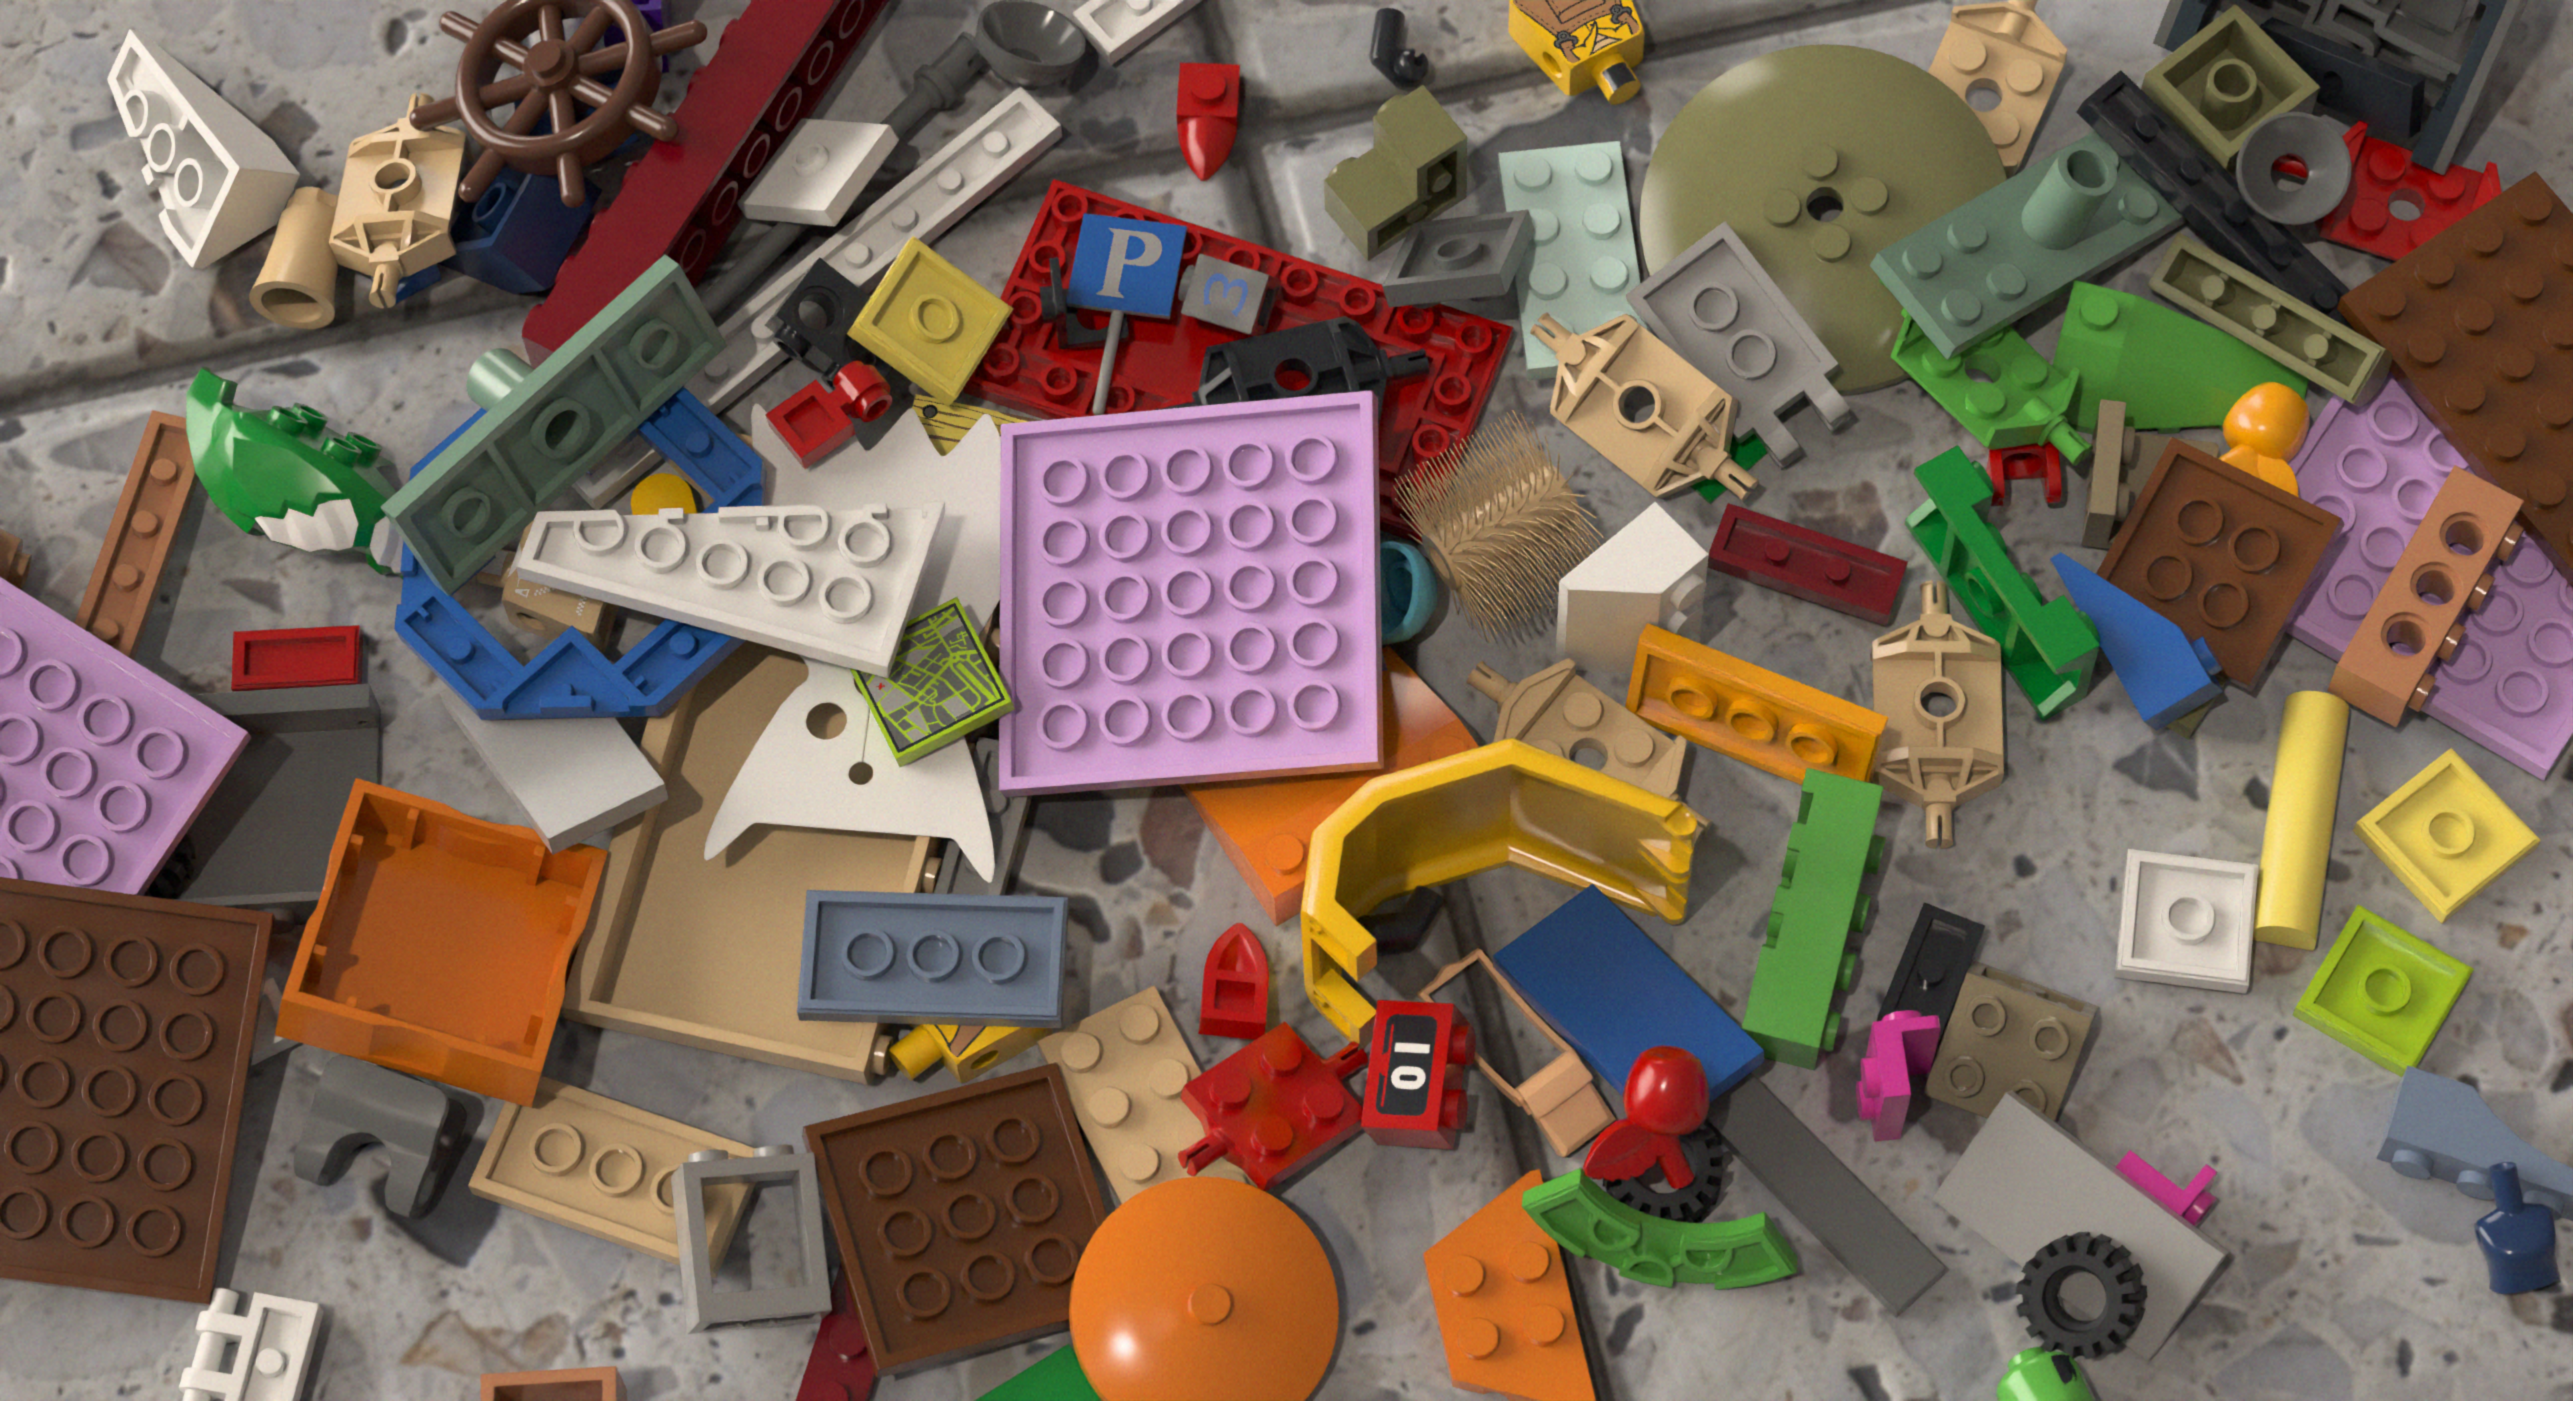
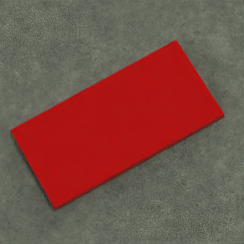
[963,179,1513,544]

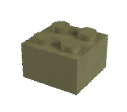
[2141,4,2320,179]

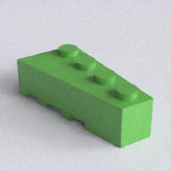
[1741,768,1886,1071]

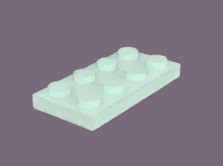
[1498,141,1647,381]

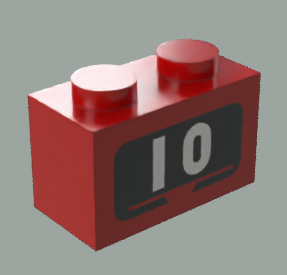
[1361,1000,1476,1150]

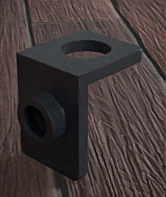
[1039,257,1129,350]

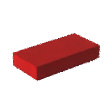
[231,625,363,692]

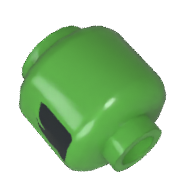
[1996,1347,2096,1401]

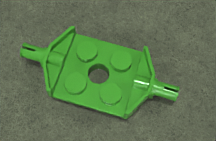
[1879,279,2093,466]

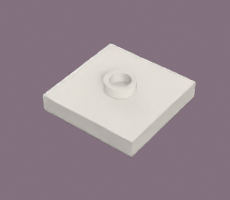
[737,118,899,226]
[2115,849,2258,994]

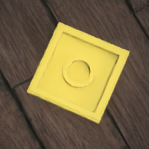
[847,236,1013,407]
[2353,748,2541,924]

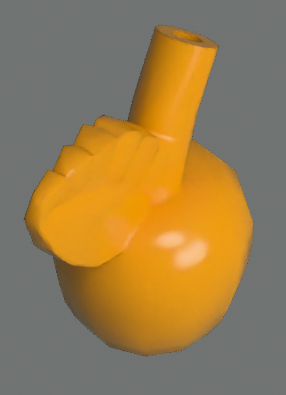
[2218,382,2310,497]

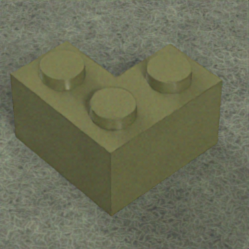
[1324,85,1467,261]

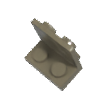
[2081,399,2219,549]
[1924,960,2099,1122]

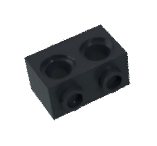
[765,257,893,391]

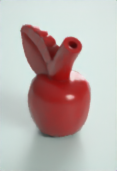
[1583,1045,1709,1189]

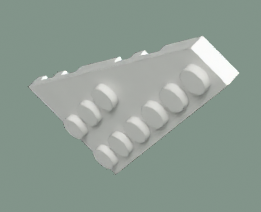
[516,501,945,678]

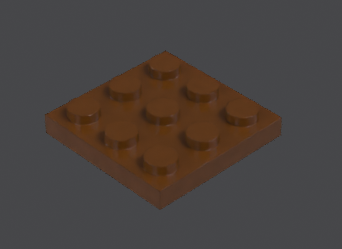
[2096,437,2345,692]

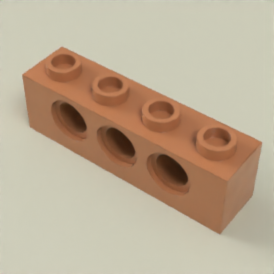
[2327,465,2525,727]

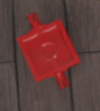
[1178,1021,1368,1192]

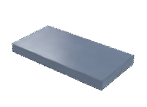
[797,890,1069,1028]

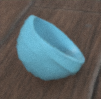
[1380,541,1438,645]

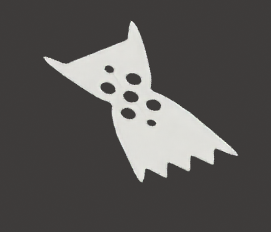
[704,403,1001,883]

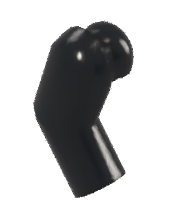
[1369,8,1429,89]
[1356,886,1444,956]

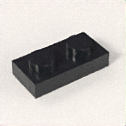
[1877,902,1985,1048]

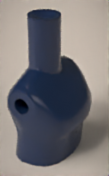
[2474,1162,2560,1294]

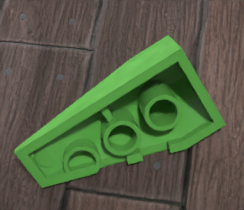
[2052,280,2309,435]

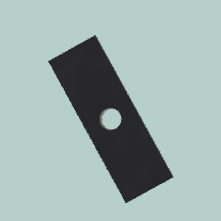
[2260,17,2426,140]

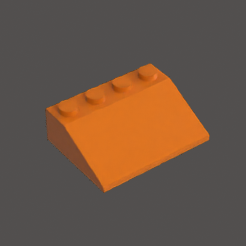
[1179,645,1479,927]

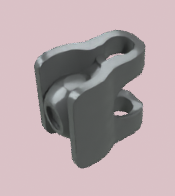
[293,1054,467,1219]

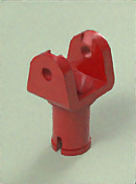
[1986,442,2062,506]

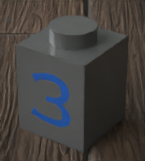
[1178,253,1282,337]

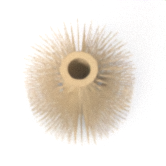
[1393,410,1604,643]

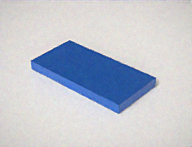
[1493,884,1764,1103]

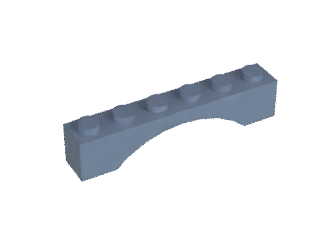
[2376,1065,2573,1221]

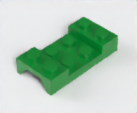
[1905,445,2100,722]

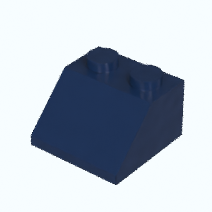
[437,167,603,295]

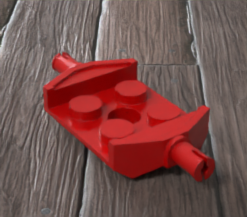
[2272,120,2502,261]

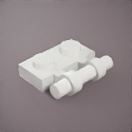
[179,1288,324,1401]

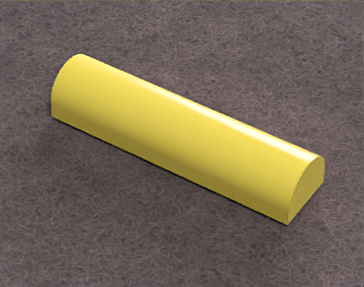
[2253,691,2350,951]

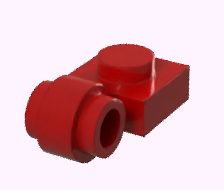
[765,361,893,469]

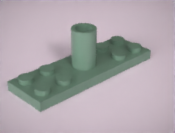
[1870,131,2188,360]
[381,254,727,596]

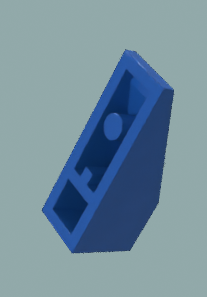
[2050,552,2224,731]

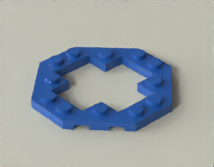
[394,386,767,720]

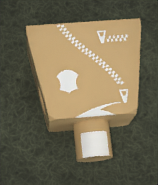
[476,520,619,655]

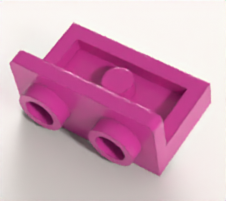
[1856,1010,1941,1142]

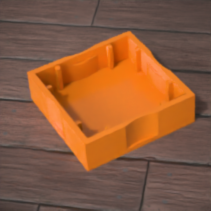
[275,778,608,1108]

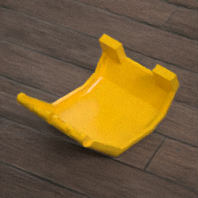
[1300,737,1697,1051]

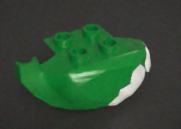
[186,366,403,580]

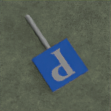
[1066,213,1187,416]

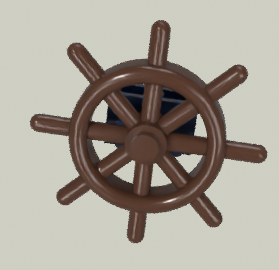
[409,0,708,208]

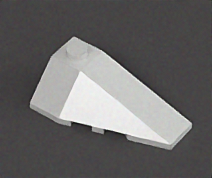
[108,29,300,269]

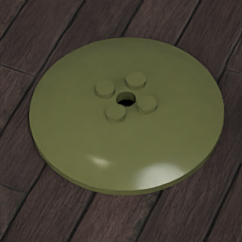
[1640,44,2007,396]

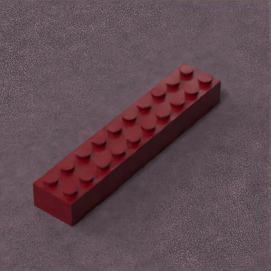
[522,0,890,369]

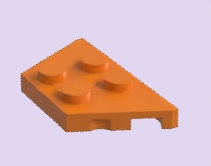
[1423,1169,1596,1401]

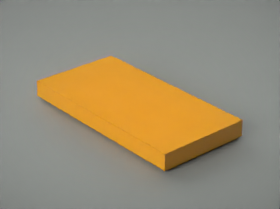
[1625,623,1889,785]

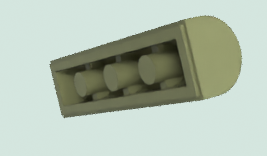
[2147,232,2392,407]

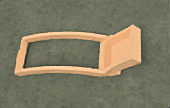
[1416,948,1616,1158]

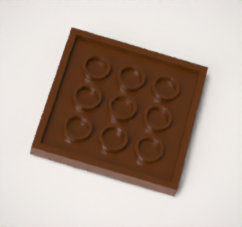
[802,1062,1108,1379]

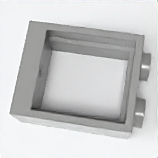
[671,1144,832,1334]

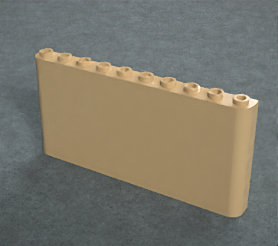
[561,433,1000,1085]

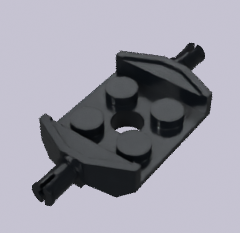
[1155,316,1430,433]

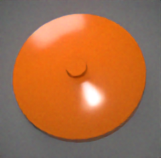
[1069,1176,1339,1401]

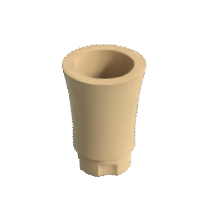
[249,187,339,329]

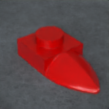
[1176,62,1241,181]
[1198,923,1269,1040]

